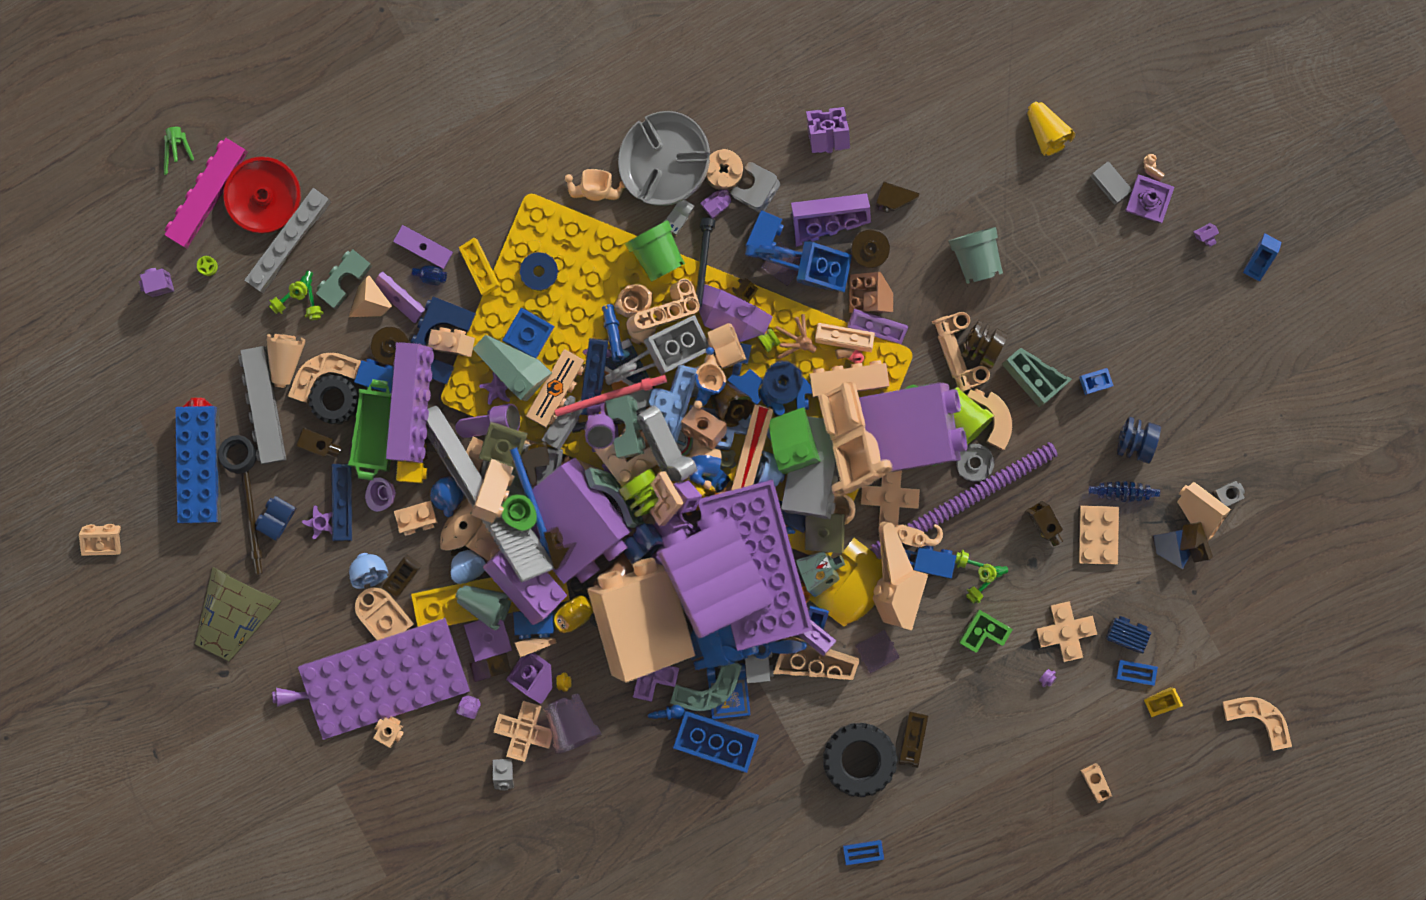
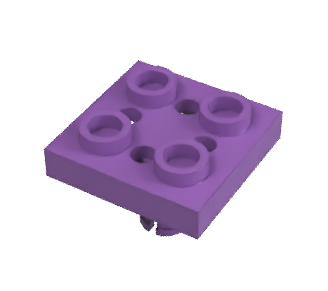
[1125,174,1174,224]

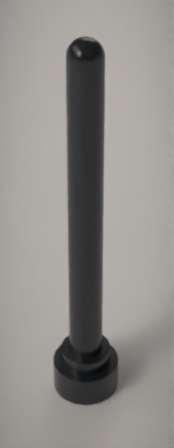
[696,218,716,308]

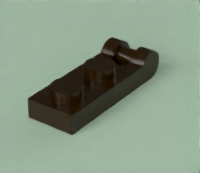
[899,711,929,768]

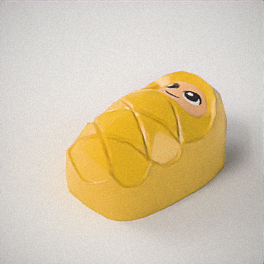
[553,595,594,633]

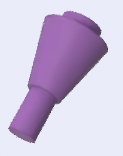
[272,688,308,707]

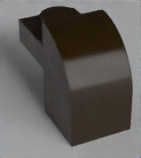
[520,442,550,487]

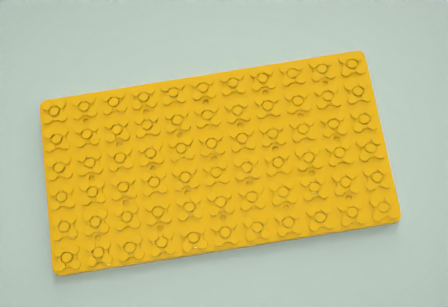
[441,194,913,557]

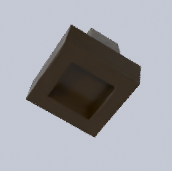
[732,278,758,303]

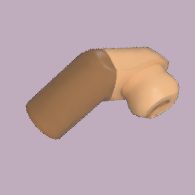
[1144,154,1165,182]

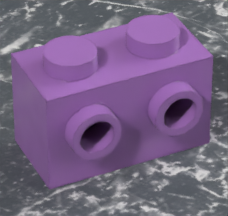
[139,268,174,297]

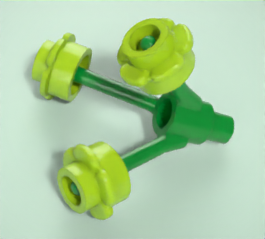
[269,271,324,321]
[955,550,1008,604]

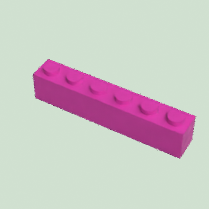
[164,138,248,249]

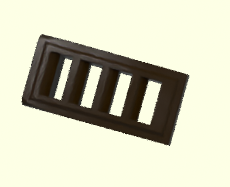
[382,554,422,598]

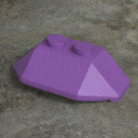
[699,284,773,342]

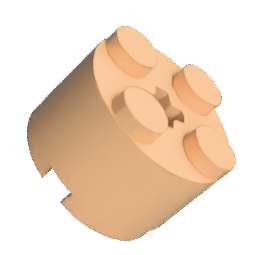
[706,149,743,190]

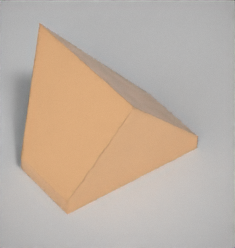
[349,276,392,317]

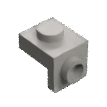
[493,759,514,791]

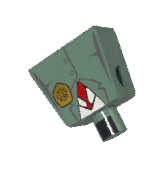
[796,552,845,597]

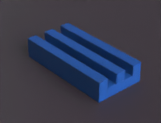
[1116,660,1158,686]
[843,840,884,865]

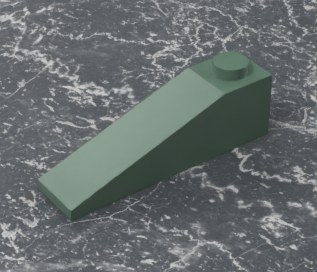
[473,335,553,401]

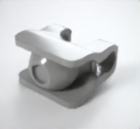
[730,162,780,213]

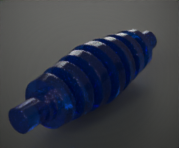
[1088,481,1160,502]

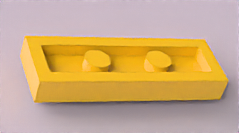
[459,238,500,296]

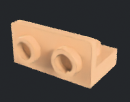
[394,501,438,536]
[79,524,121,556]

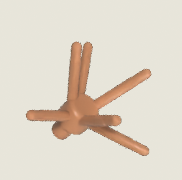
[775,314,817,359]

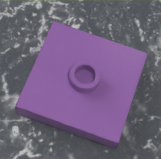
[464,620,512,662]

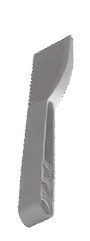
[426,406,554,582]

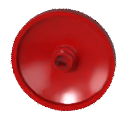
[224,156,301,234]

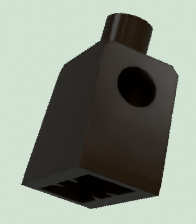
[296,428,341,458]
[1026,501,1063,547]

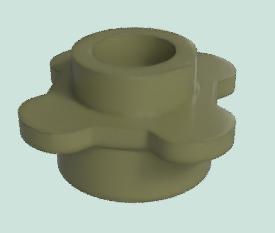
[720,450,736,469]

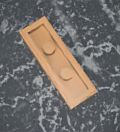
[815,323,875,352]

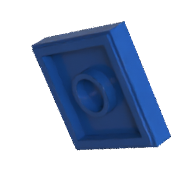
[502,308,555,359]

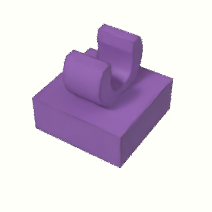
[1194,223,1219,247]

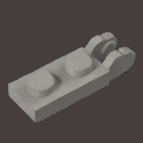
[542,395,583,450]

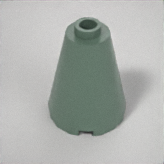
[455,585,511,630]

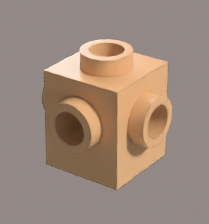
[374,716,404,748]

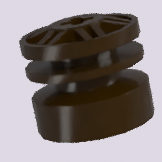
[961,320,1008,370]

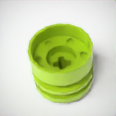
[618,468,659,517]

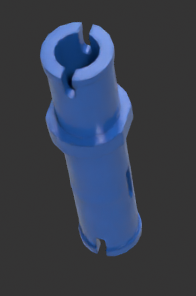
[602,304,625,361]

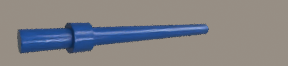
[510,448,552,560]

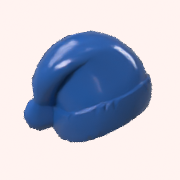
[430,476,464,517]

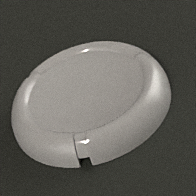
[618,111,710,206]

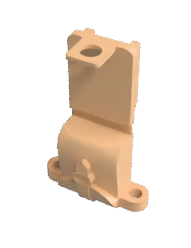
[818,382,892,496]

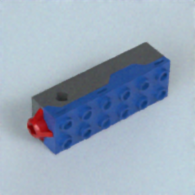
[175,398,221,524]

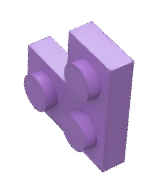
[633,666,679,701]

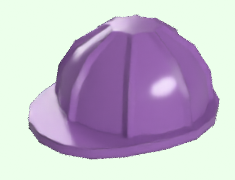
[365,477,396,512]

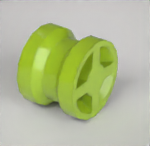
[197,256,218,276]
[758,328,781,352]

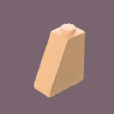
[1178,482,1231,541]

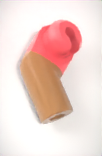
[835,348,864,364]

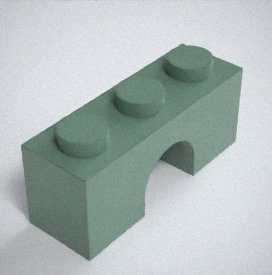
[316,249,372,309]
[606,395,645,459]

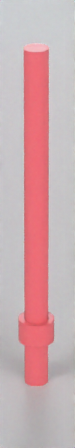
[555,375,667,417]

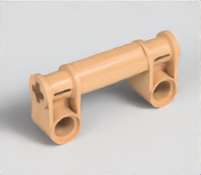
[932,312,990,392]

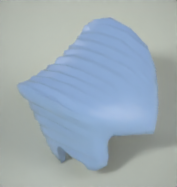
[451,550,486,584]

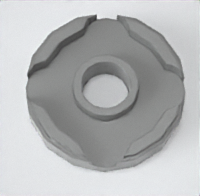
[956,444,994,482]

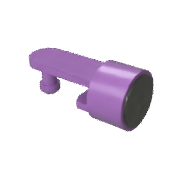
[585,402,615,449]
[455,404,520,438]

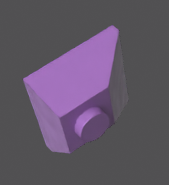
[506,652,552,704]

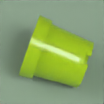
[953,387,995,446]

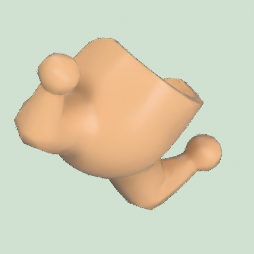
[565,169,626,201]

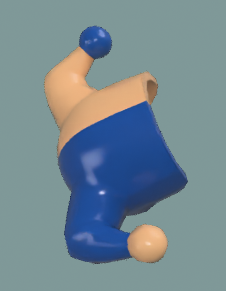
[694,347,726,409]
[689,438,721,489]

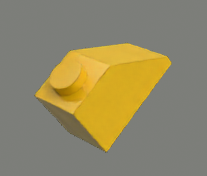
[396,461,427,483]

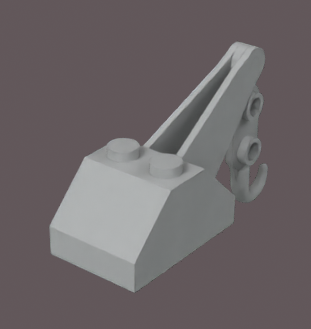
[604,315,710,385]

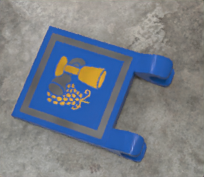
[707,663,751,719]

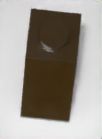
[875,181,920,213]

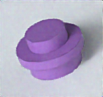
[1039,669,1057,687]

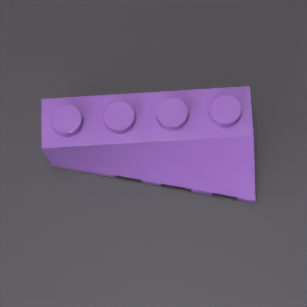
[791,194,871,247]

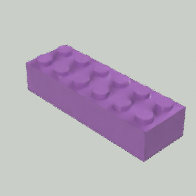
[386,343,434,463]

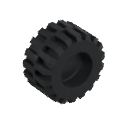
[308,375,359,424]

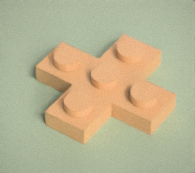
[861,471,920,526]
[1036,601,1097,662]
[494,700,555,762]

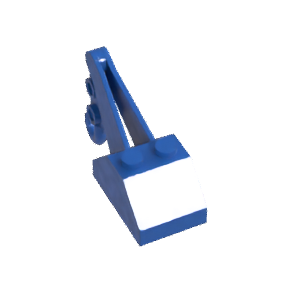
[745,241,852,292]

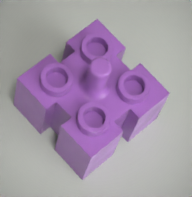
[806,107,850,153]

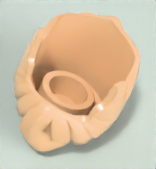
[615,284,652,318]

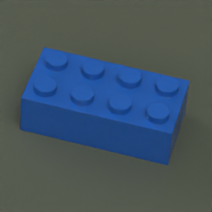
[673,710,759,773]

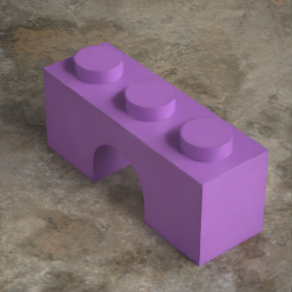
[654,481,702,538]

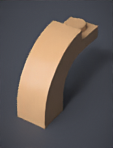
[967,388,1012,451]

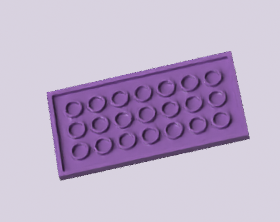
[698,480,813,650]
[298,618,470,739]

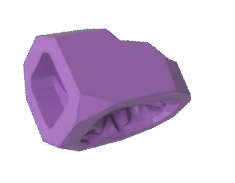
[700,189,731,219]
[456,696,481,719]

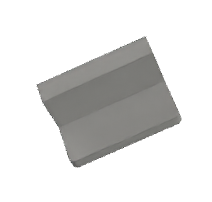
[1091,162,1132,205]

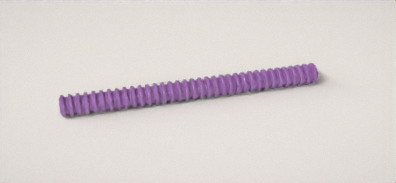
[871,442,1058,560]

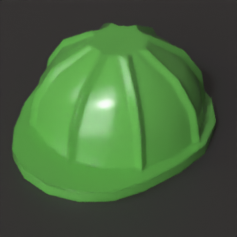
[502,494,537,530]

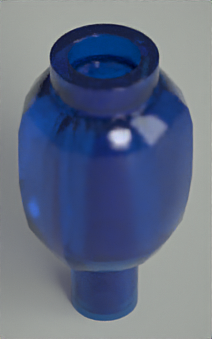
[411,265,447,286]

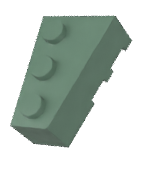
[1002,348,1072,407]

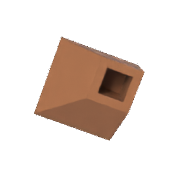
[849,272,893,313]

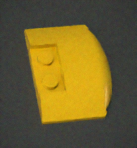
[809,538,883,626]

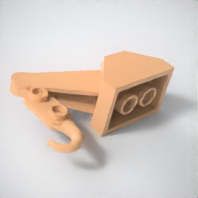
[873,522,943,630]

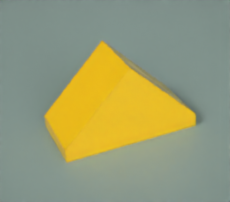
[1144,687,1183,717]

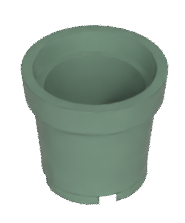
[948,227,1003,284]

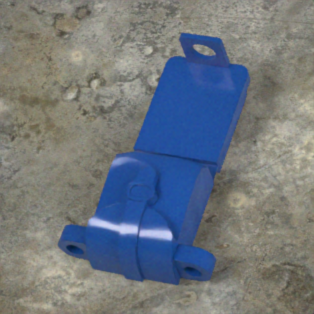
[693,624,759,670]

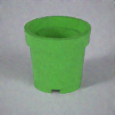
[624,220,685,282]

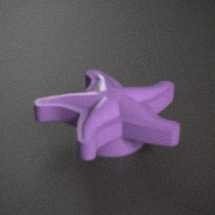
[479,372,510,405]
[302,506,332,539]

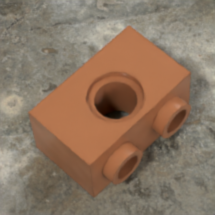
[681,405,727,449]

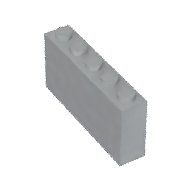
[781,416,840,519]

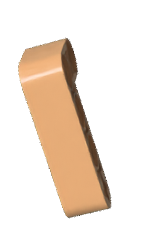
[627,279,700,333]

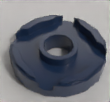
[520,252,558,291]

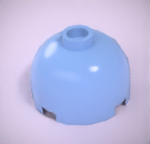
[753,451,785,487]
[349,553,389,589]

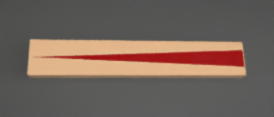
[731,405,773,491]

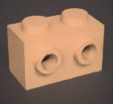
[428,327,475,357]

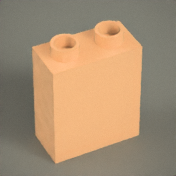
[587,558,695,682]

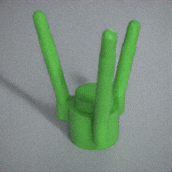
[164,127,194,175]

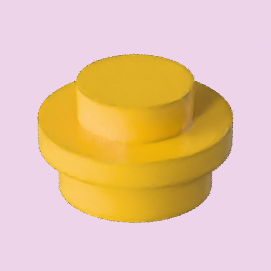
[556,673,571,692]

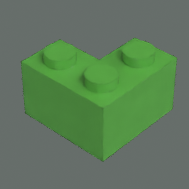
[958,610,1013,653]

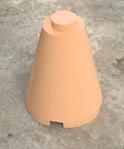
[267,334,305,388]

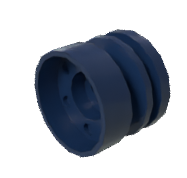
[1117,416,1161,464]

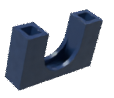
[411,296,476,385]

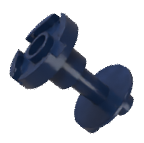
[762,361,803,404]

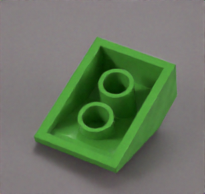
[769,407,821,474]

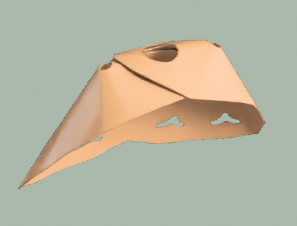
[440,498,482,551]

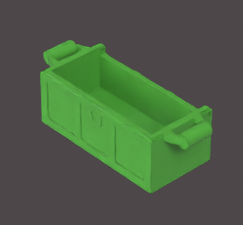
[348,379,392,480]

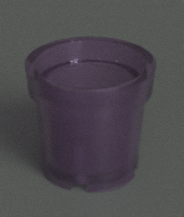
[544,694,602,754]

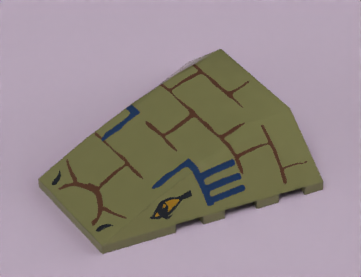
[195,567,281,661]

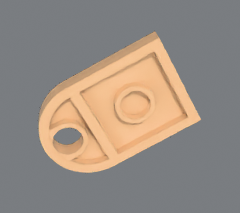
[355,588,414,640]

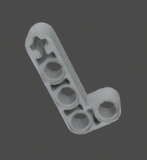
[637,405,697,482]

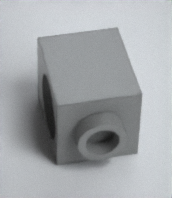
[1212,481,1245,506]

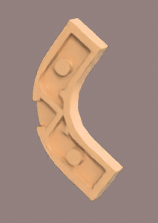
[288,353,361,403]
[1222,697,1292,751]

